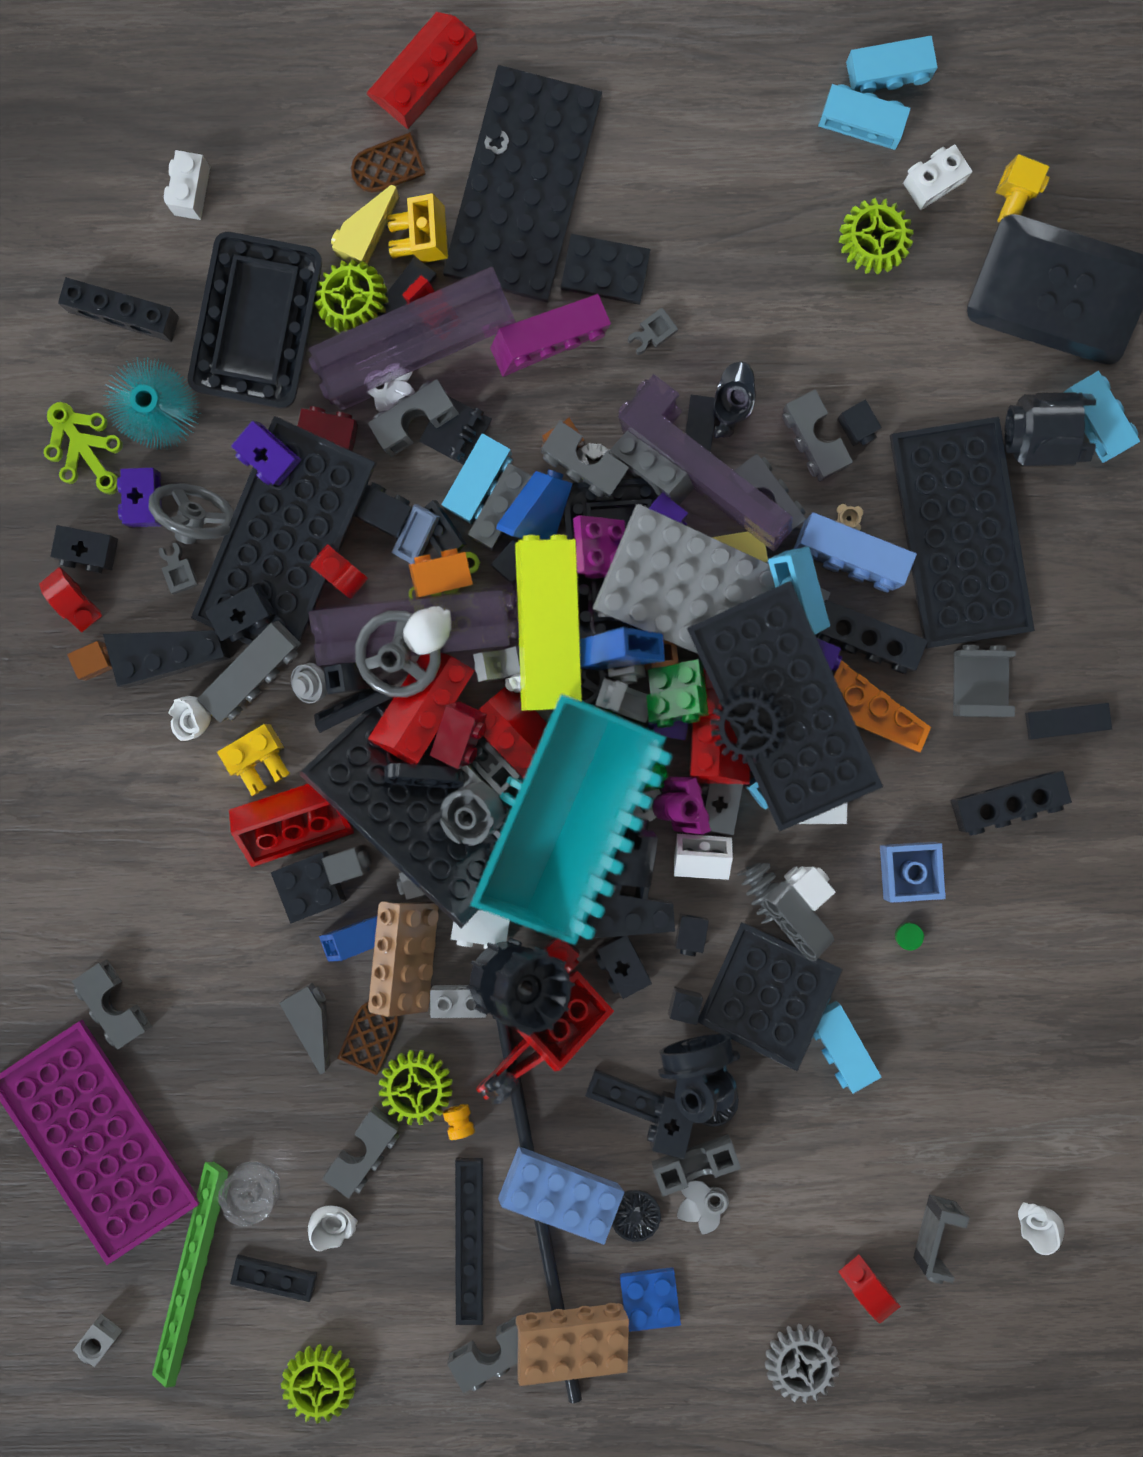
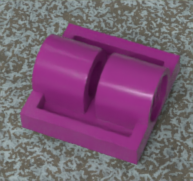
[573,515,625,579]
[652,777,711,834]

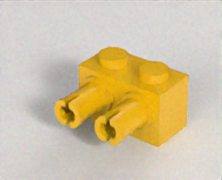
[995,154,1049,223]
[387,193,448,263]
[217,724,290,796]

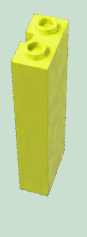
[515,535,582,710]

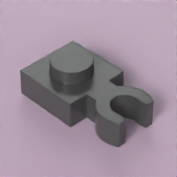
[628,308,678,355]
[159,543,199,595]

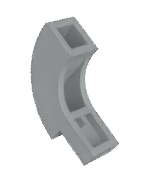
[595,679,648,723]

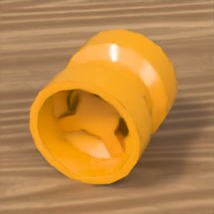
[443,1104,476,1140]

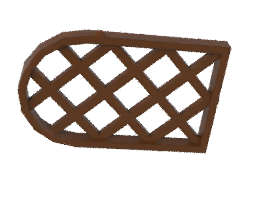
[351,133,426,193]
[337,1001,398,1075]

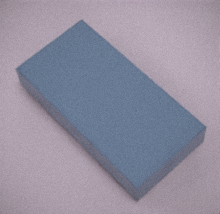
[392,504,440,564]

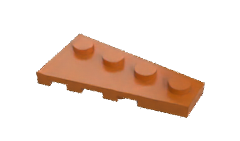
[833,660,931,752]

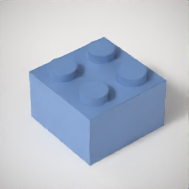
[880,842,946,903]

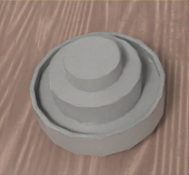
[291,662,327,703]

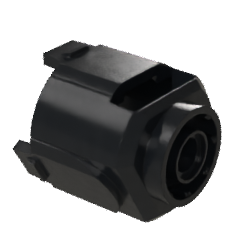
[1004,392,1096,466]
[598,818,658,900]

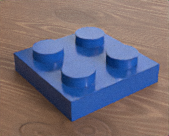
[620,1267,681,1332]

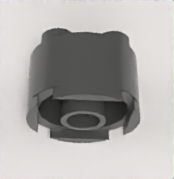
[440,782,507,845]

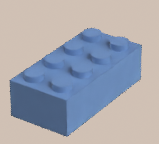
[793,512,917,592]
[498,1146,624,1245]

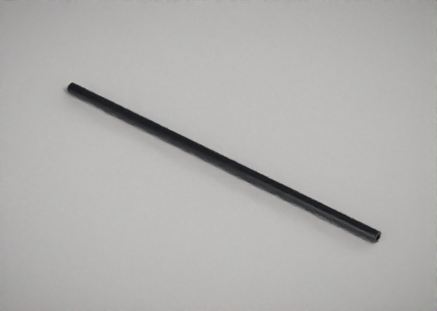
[496,1020,582,1403]

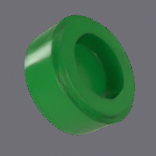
[895,922,924,951]

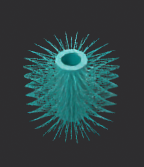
[103,358,201,450]

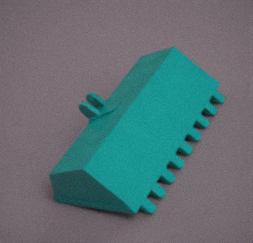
[470,694,672,945]

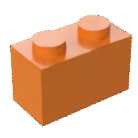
[408,548,473,597]

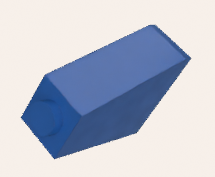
[496,469,573,540]
[579,628,665,670]
[319,915,378,962]

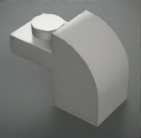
[473,646,520,682]

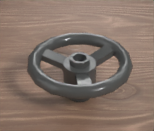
[149,483,234,544]
[355,610,441,697]

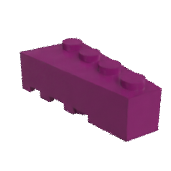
[490,294,611,377]

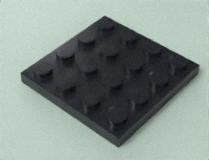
[698,922,843,1071]

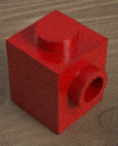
[543,937,580,973]

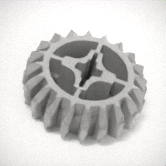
[765,1324,840,1403]

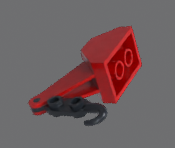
[476,971,614,1105]

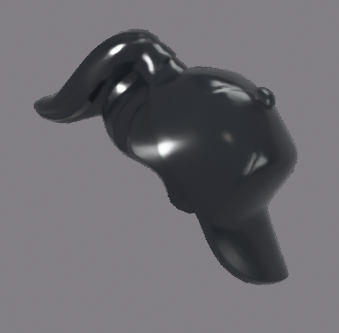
[713,361,757,438]

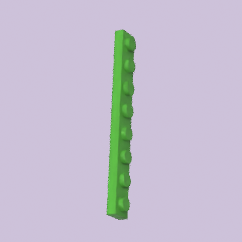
[152,1162,228,1388]

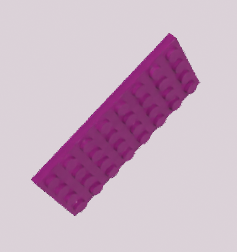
[0,1019,200,1265]

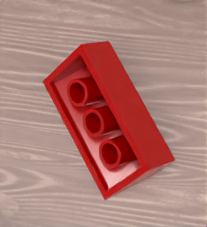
[367,12,478,129]
[368,653,475,764]
[691,669,750,784]
[479,687,548,779]
[229,783,354,867]

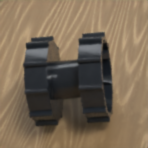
[466,938,574,1036]

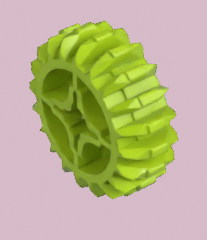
[839,198,913,275]
[315,259,388,335]
[379,1050,453,1125]
[281,1344,356,1424]

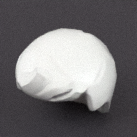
[403,606,451,654]
[168,696,211,741]
[1018,1202,1065,1255]
[308,1206,358,1251]

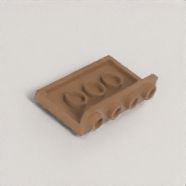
[368,902,439,1017]
[516,1303,629,1386]

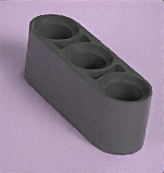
[762,881,834,961]

